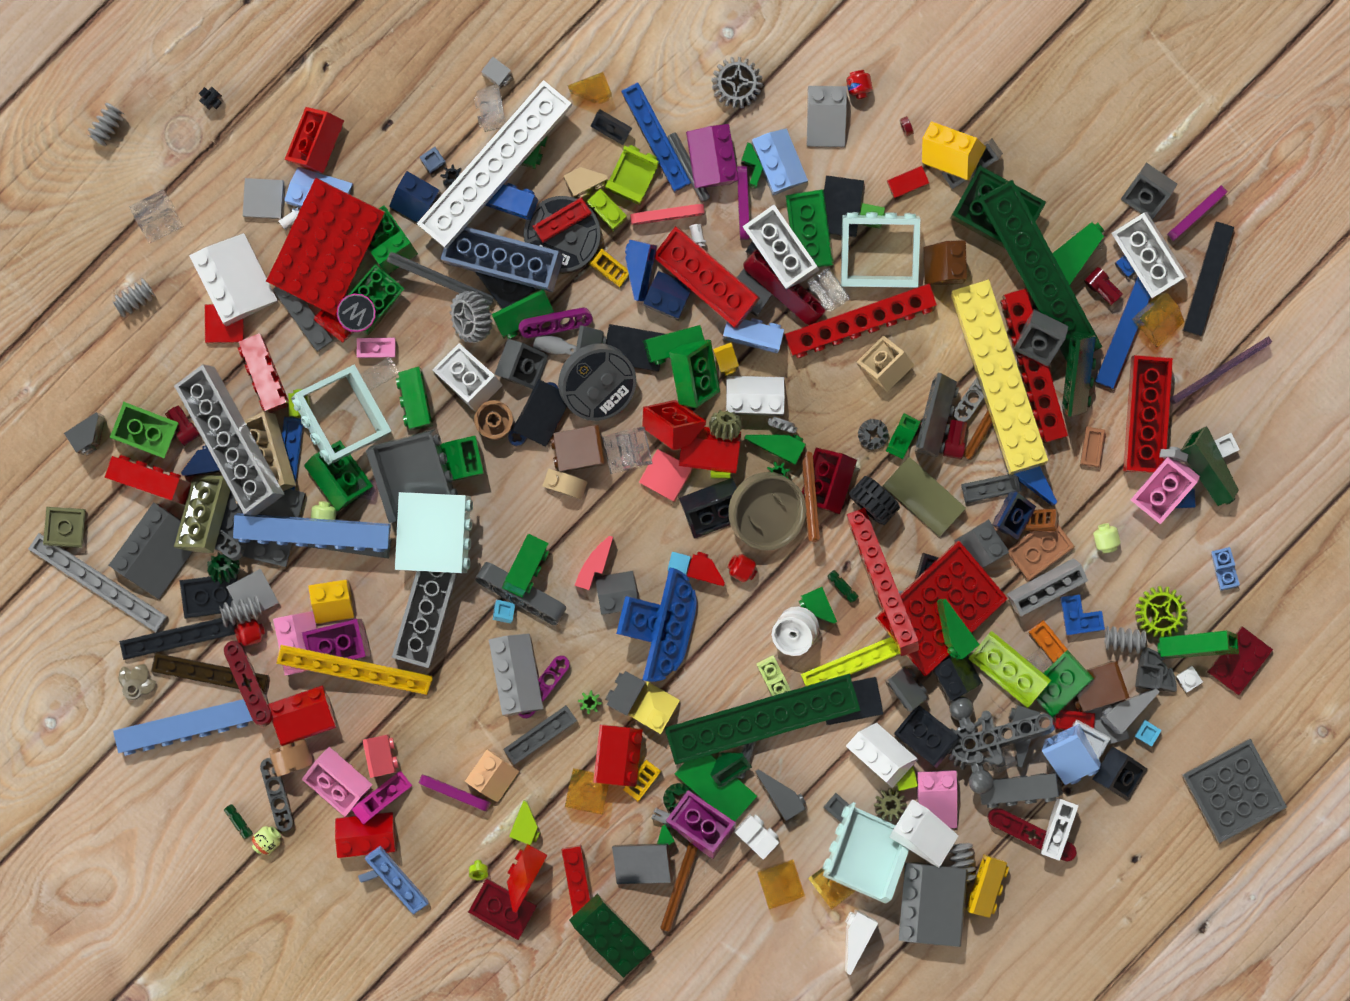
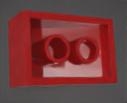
[507,844,547,913]

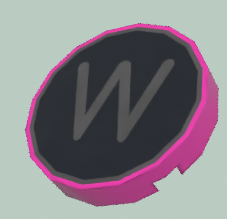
[337,294,376,332]

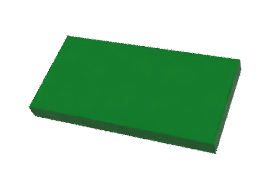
[785,189,834,268]
[674,755,757,822]

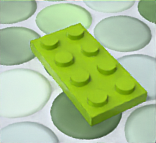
[969,631,1051,708]

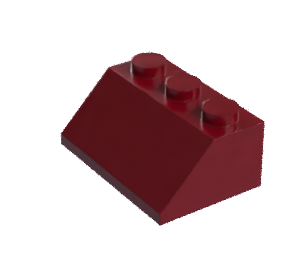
[801,447,857,514]

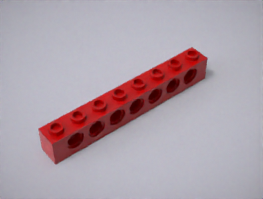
[784,283,937,359]
[1000,289,1068,443]
[847,508,919,656]

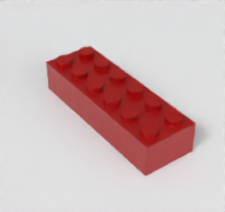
[1123,355,1173,474]

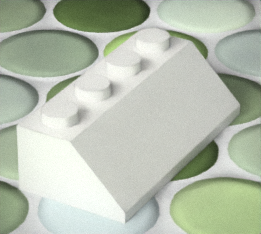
[743,205,819,289]
[1112,212,1187,298]

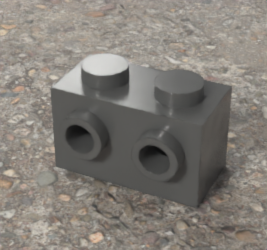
[605,671,645,716]

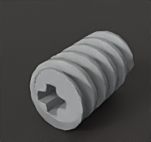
[88,103,124,147]
[113,278,156,318]
[219,595,262,627]
[1104,626,1146,654]
[949,843,976,883]

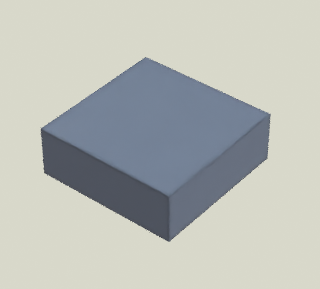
[419,147,446,174]
[358,870,379,883]

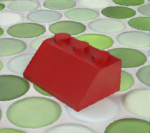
[284,107,344,173]
[642,400,706,450]
[679,427,741,474]
[268,685,336,746]
[593,724,643,787]
[335,812,397,858]

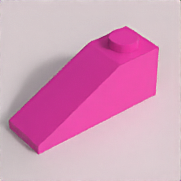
[351,771,412,824]

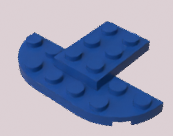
[616,568,697,682]

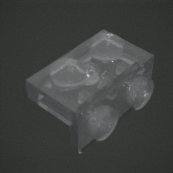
[807,268,850,312]

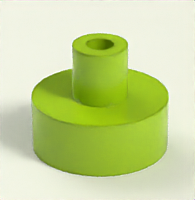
[469,860,488,880]

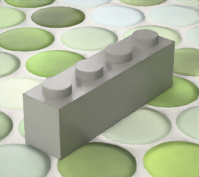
[1007,558,1088,616]

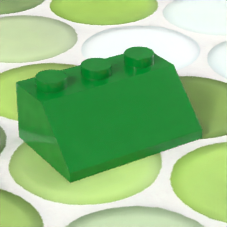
[491,289,555,339]
[669,340,720,408]
[396,367,433,430]
[304,440,373,511]

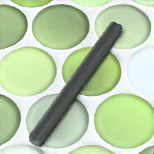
[387,252,494,306]

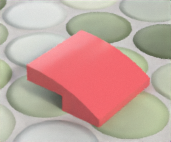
[639,449,693,502]

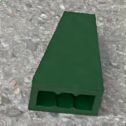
[1181,426,1239,506]

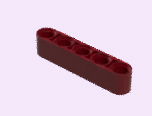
[743,250,825,325]

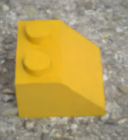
[308,579,354,624]

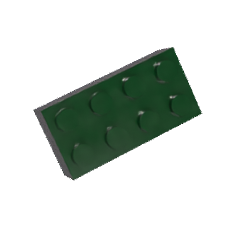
[569,893,652,978]

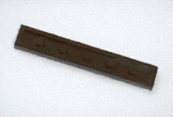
[151,653,269,694]

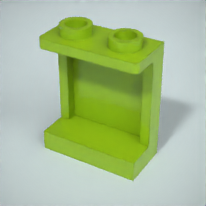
[605,145,659,205]

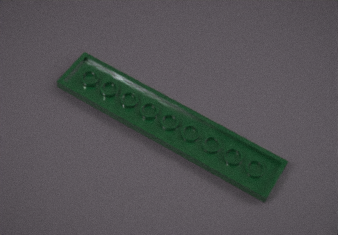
[979,179,1103,361]
[665,673,860,765]

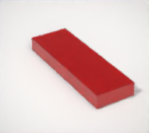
[533,197,592,243]

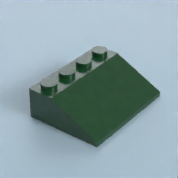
[950,165,1046,249]
[1062,332,1098,417]

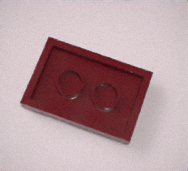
[1207,626,1273,695]
[468,878,537,940]

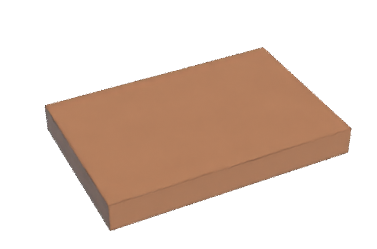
[1008,518,1075,581]

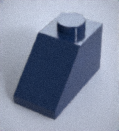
[181,445,221,477]

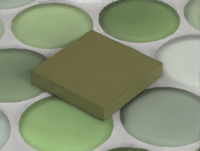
[43,507,86,548]

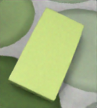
[756,655,791,696]

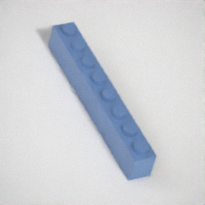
[233,513,391,552]
[113,694,268,756]

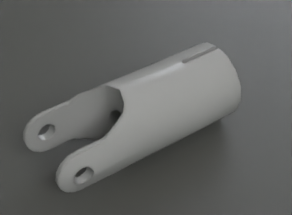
[533,334,576,355]

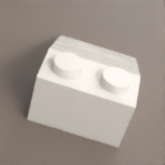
[432,343,503,412]
[890,799,958,868]
[845,909,878,975]

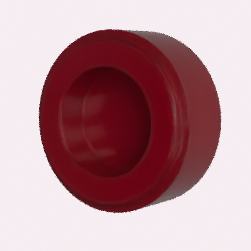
[900,116,914,136]

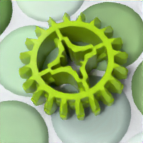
[1135,586,1187,637]

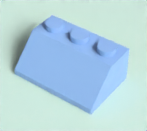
[751,128,808,196]
[284,167,353,208]
[723,318,784,353]

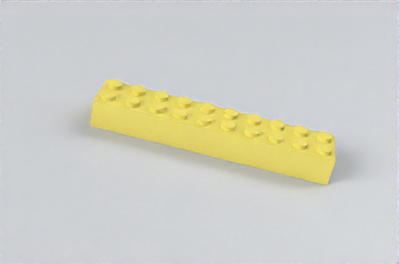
[951,280,1048,475]

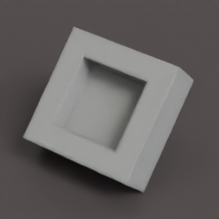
[1160,447,1188,462]

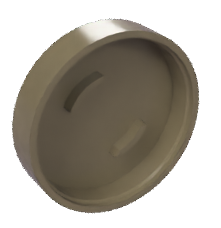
[729,472,806,551]

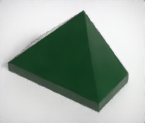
[710,752,752,788]

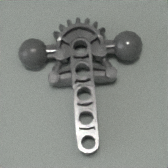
[948,696,1056,794]

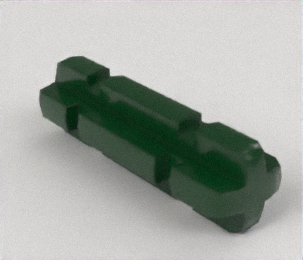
[827,570,859,603]
[224,804,253,839]

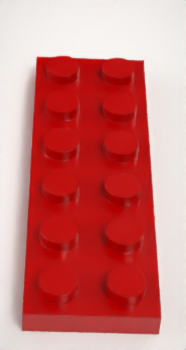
[655,226,760,328]

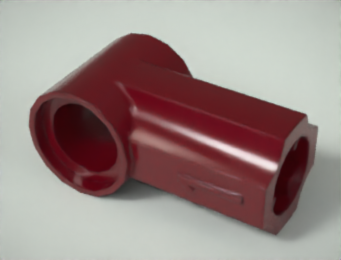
[1084,267,1123,306]
[165,405,200,446]
[943,420,967,460]

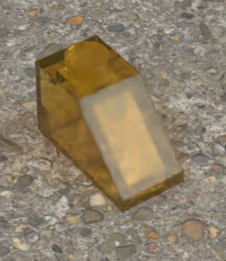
[568,72,612,104]

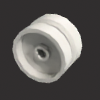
[771,606,819,656]

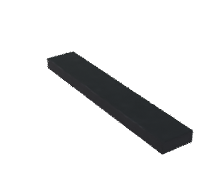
[1182,221,1234,336]
[119,618,235,660]

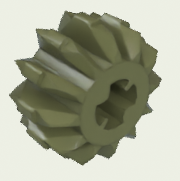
[709,410,742,441]
[874,788,907,821]

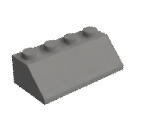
[489,634,544,717]

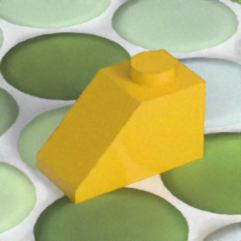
[713,343,739,375]

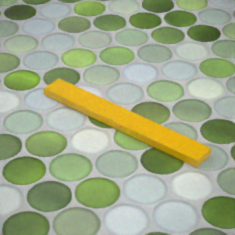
[276,645,432,695]

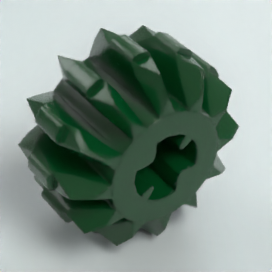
[207,552,240,585]

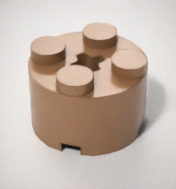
[474,400,514,440]
[269,739,313,777]

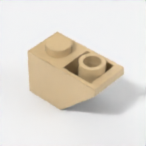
[564,167,608,198]

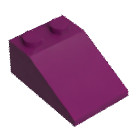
[302,619,371,660]
[666,790,736,859]

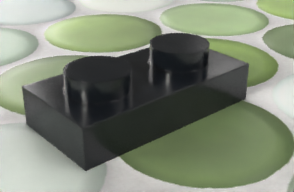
[591,109,632,145]

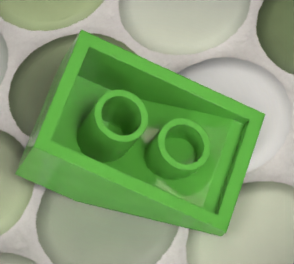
[110,402,178,458]

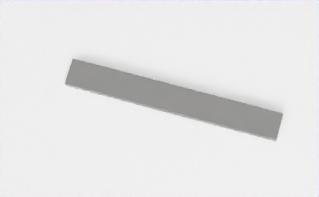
[28,533,168,633]

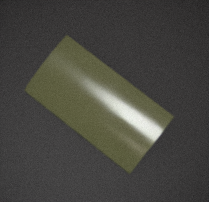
[883,457,966,537]
[174,475,230,553]

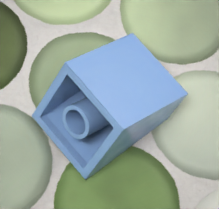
[1042,724,1101,785]

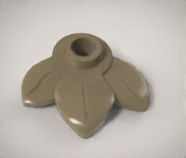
[118,664,156,700]

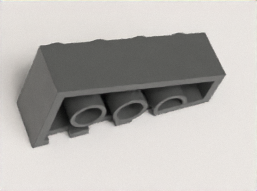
[980,772,1063,808]

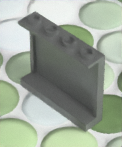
[366,429,458,523]

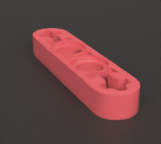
[630,204,705,225]

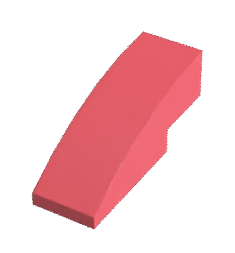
[574,536,613,590]

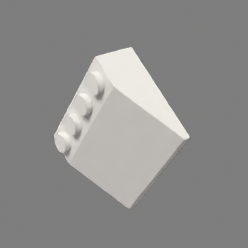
[189,233,278,326]

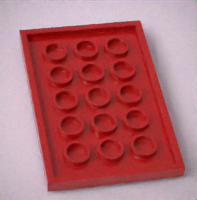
[266,178,385,315]
[875,541,1008,676]

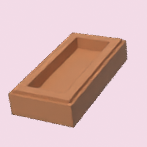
[1080,427,1105,468]

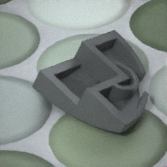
[1135,647,1177,692]

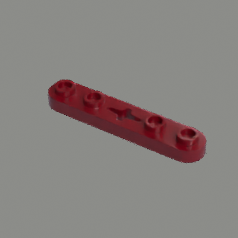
[224,641,273,727]
[987,808,1077,862]

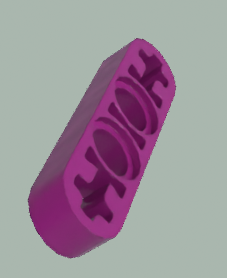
[737,166,750,240]
[1167,185,1228,241]
[519,307,593,338]
[518,656,570,719]
[418,774,491,812]

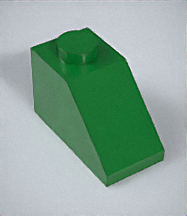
[799,587,837,624]

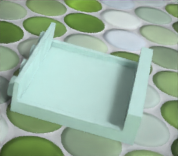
[395,492,473,573]
[823,802,909,904]

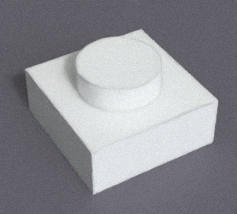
[1215,433,1240,458]
[1175,666,1203,693]

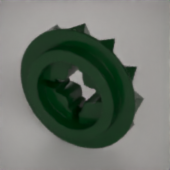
[663,783,693,812]

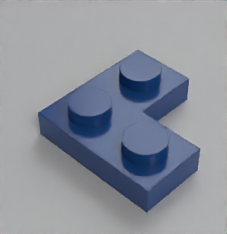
[1060,595,1105,635]

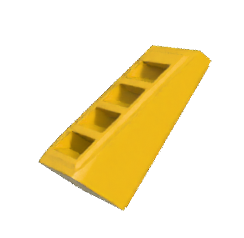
[588,249,629,287]
[623,759,661,801]

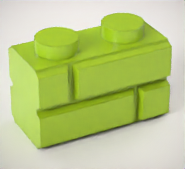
[587,189,627,232]

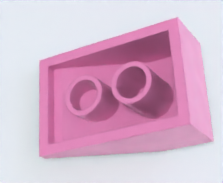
[916,770,957,828]

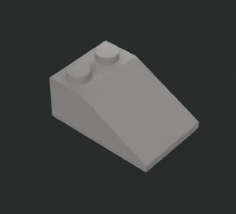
[807,86,847,147]

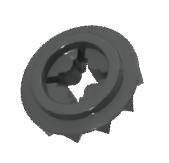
[858,419,889,450]

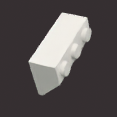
[726,376,784,416]
[846,723,918,788]

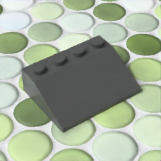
[915,373,959,457]
[108,502,193,599]
[899,863,968,947]

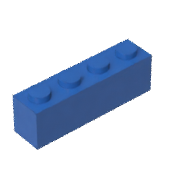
[485,183,538,221]

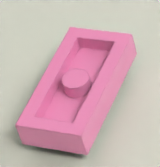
[357,338,396,358]

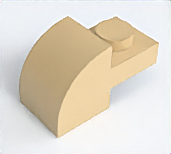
[542,469,587,500]

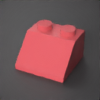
[363,734,399,778]

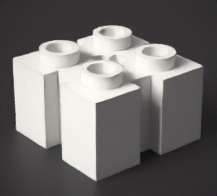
[734,814,779,860]

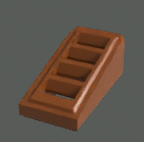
[1024,509,1057,531]

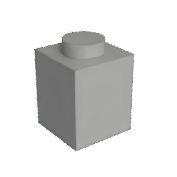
[481,57,512,88]

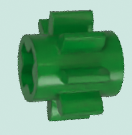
[767,462,790,479]

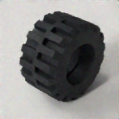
[849,476,900,525]

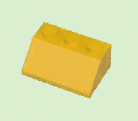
[922,121,986,181]
[966,854,1009,918]

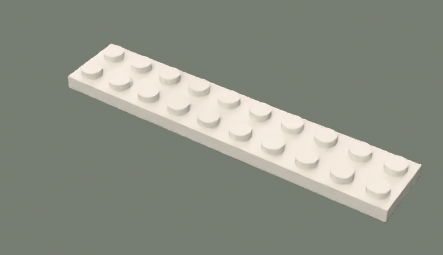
[417,80,573,249]

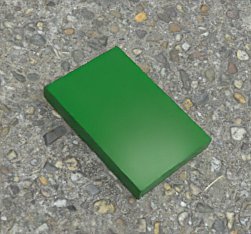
[1036,650,1094,718]

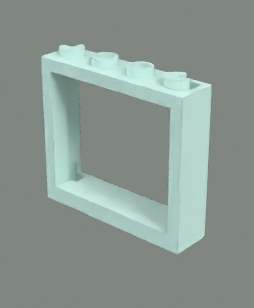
[841,212,920,288]
[291,364,391,465]

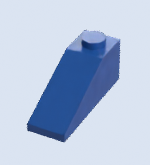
[625,240,657,301]
[1007,466,1057,506]

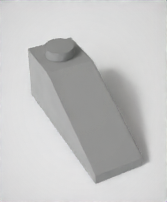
[1100,689,1160,734]

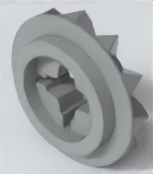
[768,417,798,433]

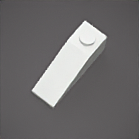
[1041,799,1078,861]

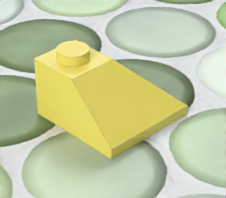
[628,681,680,734]

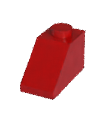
[687,552,725,587]

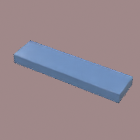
[365,846,429,914]

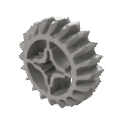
[711,57,763,109]
[450,291,493,343]

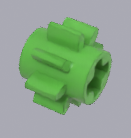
[578,690,602,714]

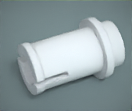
[279,208,300,230]
[689,224,706,248]

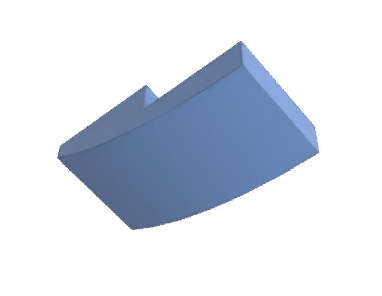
[1211,547,1240,591]

